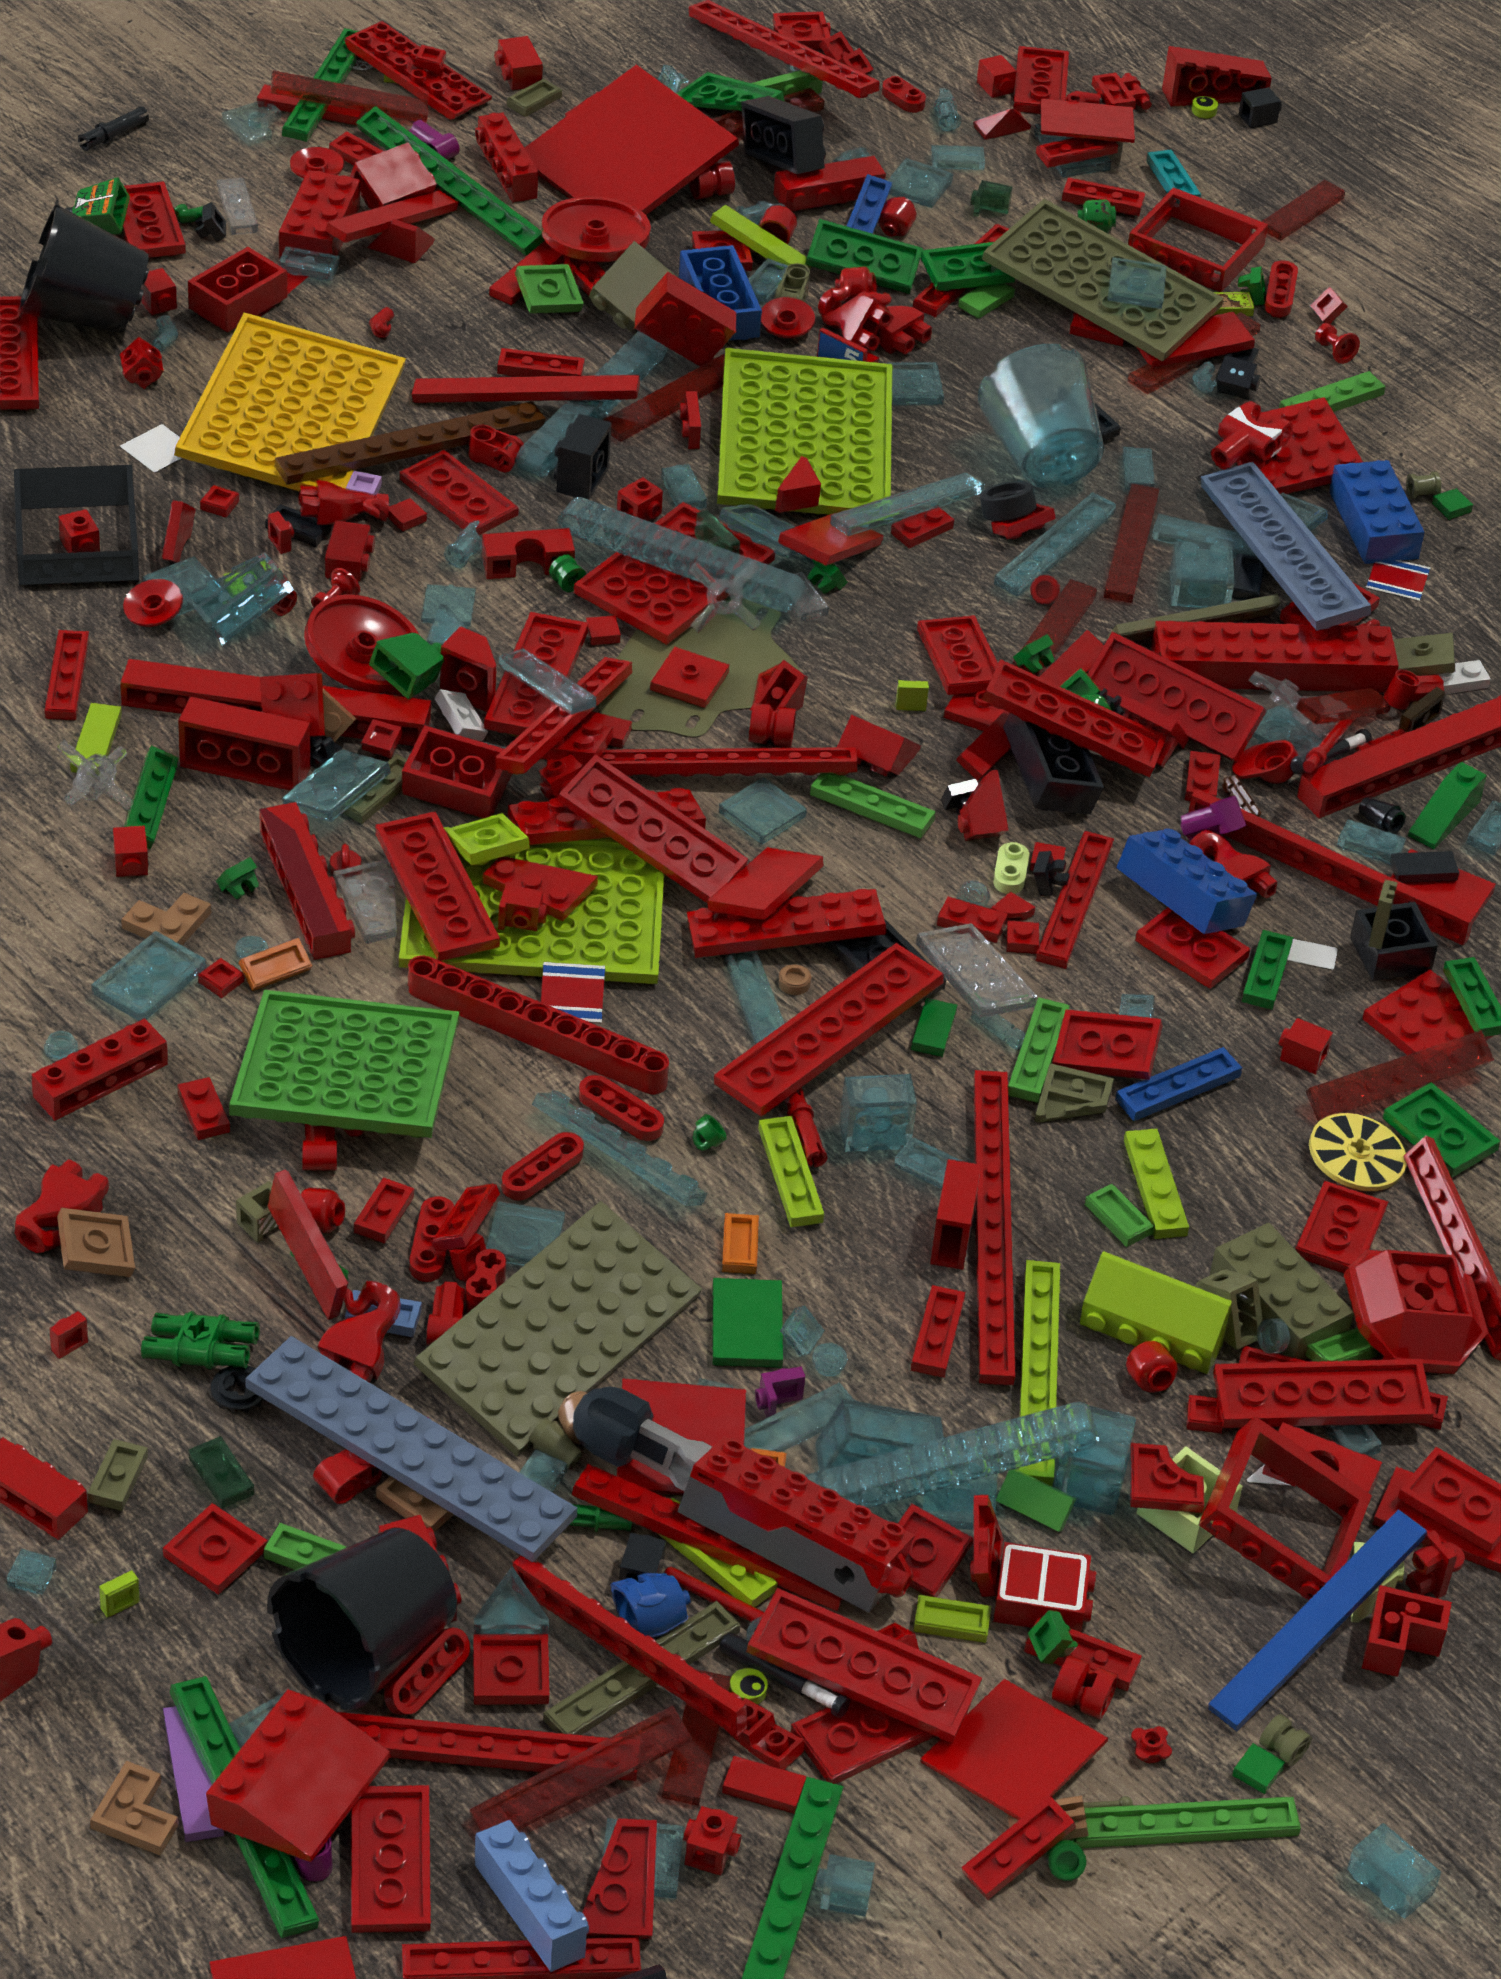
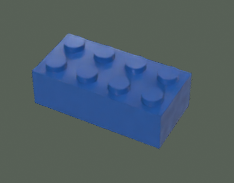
[679,245,762,341]
[1329,460,1425,564]
[1116,828,1257,934]

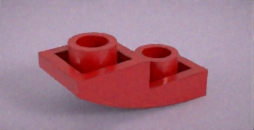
[725,1698,805,1770]

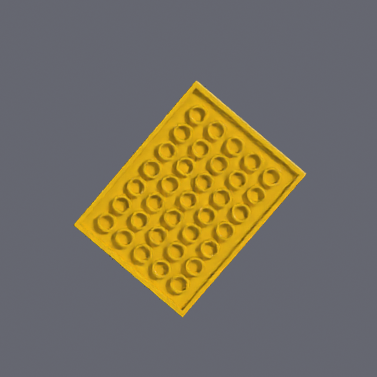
[174,312,406,491]

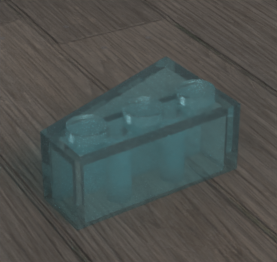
[180,552,294,645]

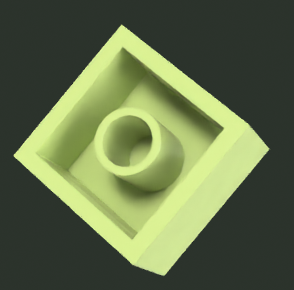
[1136,1446,1243,1553]

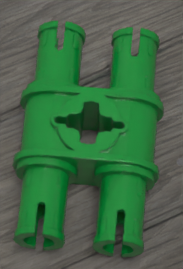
[141,1311,260,1370]

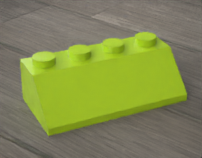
[1079,1251,1232,1374]

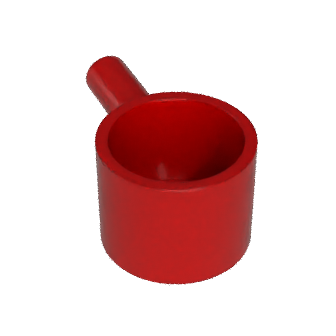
[758,205,797,244]

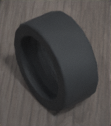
[979,481,1037,521]

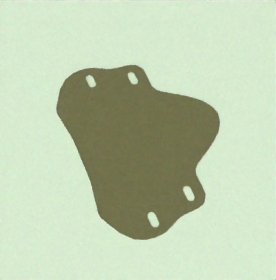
[597,586,801,737]

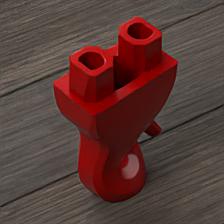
[818,279,894,351]
[856,291,932,355]
[298,480,389,525]
[1189,830,1278,902]
[14,1159,109,1253]
[317,1281,401,1383]

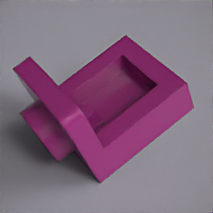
[755,1366,806,1421]

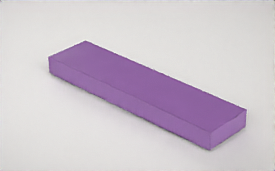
[163,1706,224,1842]

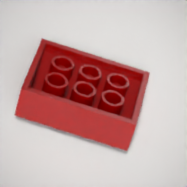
[206,1689,391,1862]

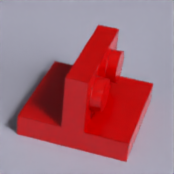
[1120,695,1190,768]

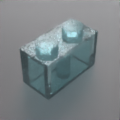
[1347,1823,1441,1919]

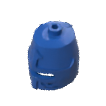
[610,1573,691,1638]

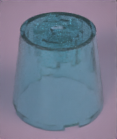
[978,344,1104,488]

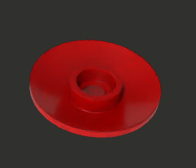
[290,147,344,178]
[761,297,815,338]
[123,579,183,627]

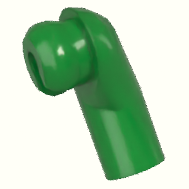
[174,204,203,224]

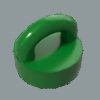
[692,1114,727,1151]
[1047,1840,1087,1881]

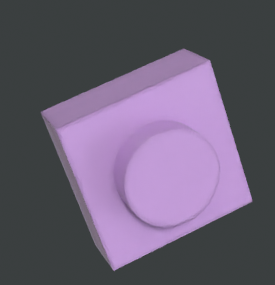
[346,471,382,495]

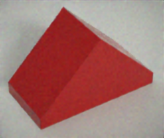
[775,456,821,513]

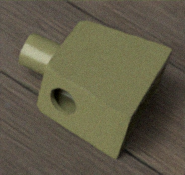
[1195,1269,1265,1350]

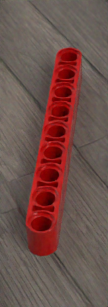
[408,955,669,1095]

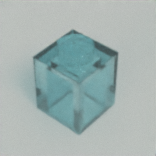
[815,1854,875,1917]

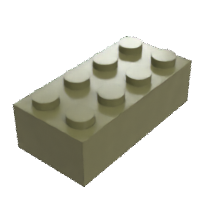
[1210,1223,1354,1360]

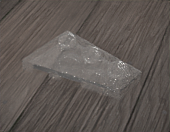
[1249,671,1342,739]
[333,859,397,944]

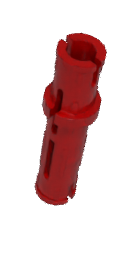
[784,1088,828,1167]

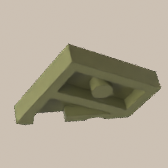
[1035,1064,1114,1123]

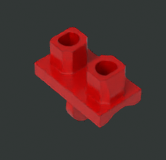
[1406,1530,1465,1599]

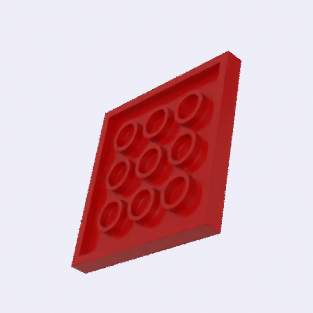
[1219,397,1363,495]

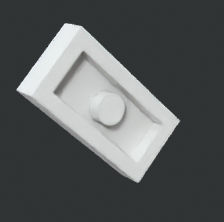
[1435,660,1491,694]
[435,689,488,741]

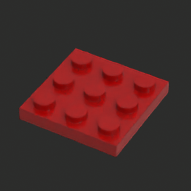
[1362,969,1493,1075]

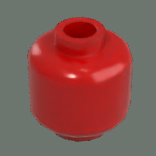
[878,197,917,237]
[835,266,877,302]
[300,1187,345,1234]
[1126,1341,1178,1393]

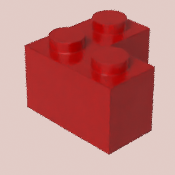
[1362,1585,1452,1677]

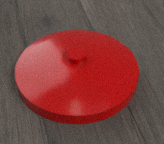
[541,196,651,262]
[304,594,419,693]

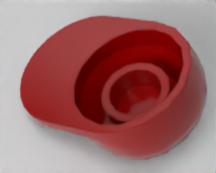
[1232,740,1298,784]

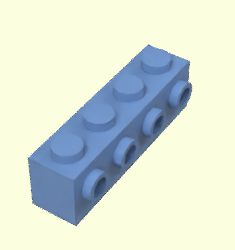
[475,1820,589,1972]

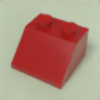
[440,626,497,712]
[837,714,921,777]

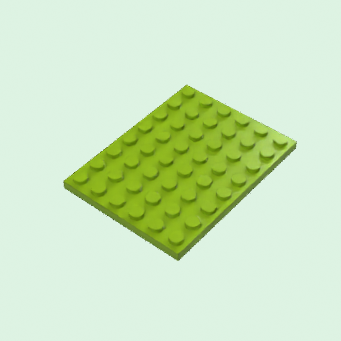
[717,348,892,521]
[399,827,664,984]

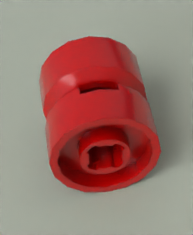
[689,159,735,200]
[748,703,796,748]
[1051,1655,1119,1720]

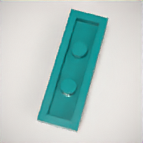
[1146,149,1201,204]

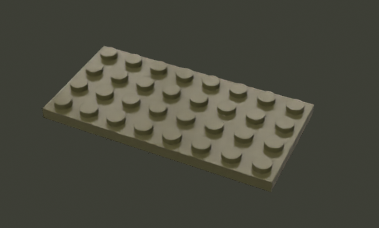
[982,199,1224,361]
[414,1201,702,1457]

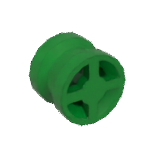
[549,555,586,592]

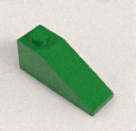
[1408,762,1487,849]

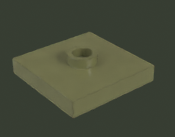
[1393,633,1456,676]

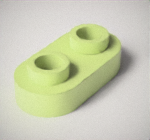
[993,842,1030,894]

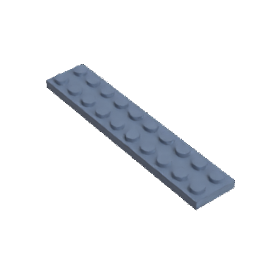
[1201,462,1371,631]
[245,1336,577,1562]

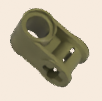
[775,263,810,302]

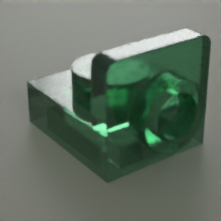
[970,180,1013,217]

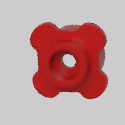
[1131,1726,1172,1763]

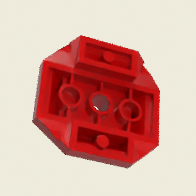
[1344,1250,1488,1374]

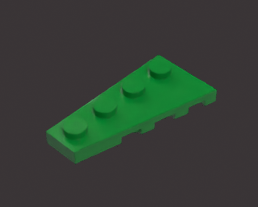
[676,72,785,111]

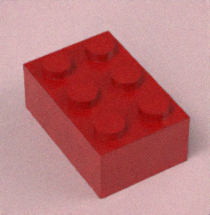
[188,247,287,333]
[635,272,736,369]
[402,725,512,818]

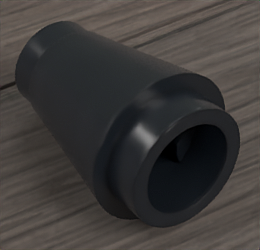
[1359,797,1406,834]

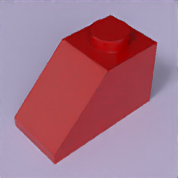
[958,770,1009,841]

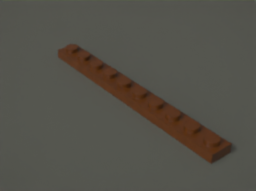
[274,401,546,485]

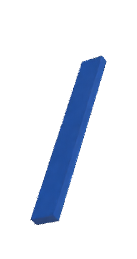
[1208,1509,1427,1732]

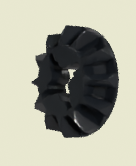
[211,1365,263,1414]

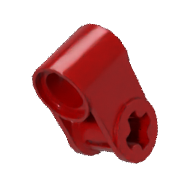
[468,424,526,472]
[313,1449,382,1504]

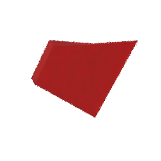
[367,219,435,263]
[749,660,808,711]

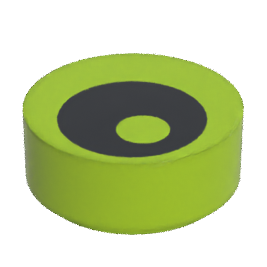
[1191,96,1218,119]
[729,1668,768,1705]

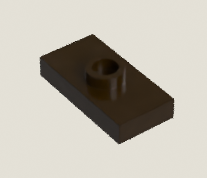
[1399,687,1445,732]

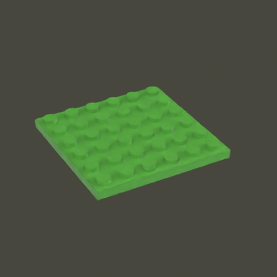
[229,990,459,1138]

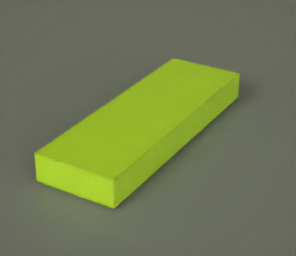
[70,703,122,776]

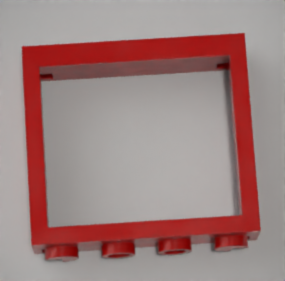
[1128,187,1268,292]
[1198,1416,1372,1600]

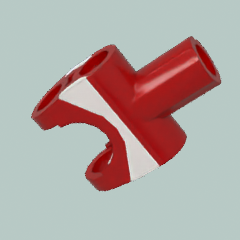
[1211,401,1293,470]

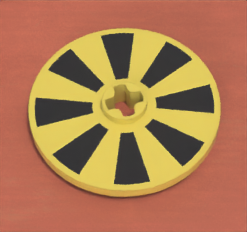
[1309,1113,1407,1191]

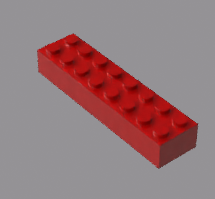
[1151,621,1399,692]

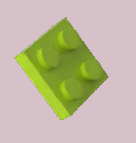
[445,813,530,865]

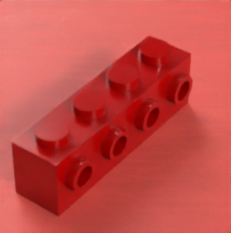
[475,112,538,203]
[773,156,886,212]
[31,1018,168,1121]

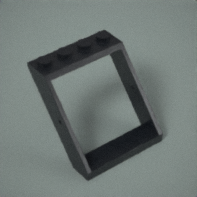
[14,465,140,585]

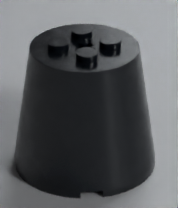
[19,205,149,333]
[267,1528,457,1710]

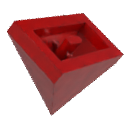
[973,109,1031,140]

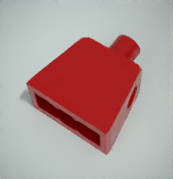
[0,1618,52,1701]

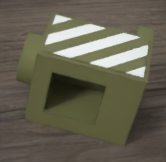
[236,1181,278,1243]

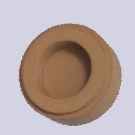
[778,964,811,995]

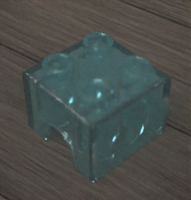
[1054,1404,1136,1515]

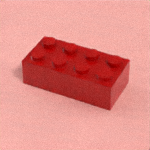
[279,170,360,268]
[178,697,310,793]

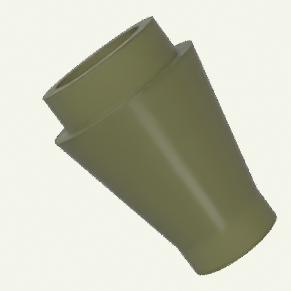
[529,1418,583,1469]

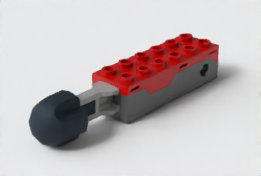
[573,1386,915,1612]

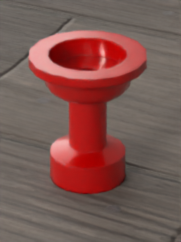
[1315,323,1360,364]
[311,567,361,608]

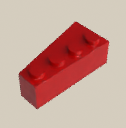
[1162,46,1272,107]

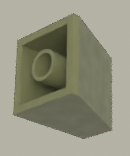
[589,241,676,332]

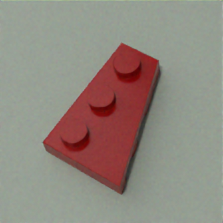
[483,856,598,922]
[582,1818,657,1940]

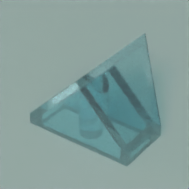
[473,1566,549,1634]

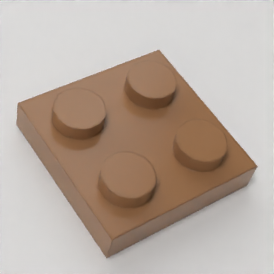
[57,1208,135,1277]

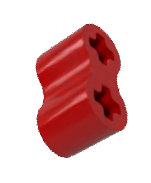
[465,1249,506,1314]

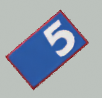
[817,327,879,363]

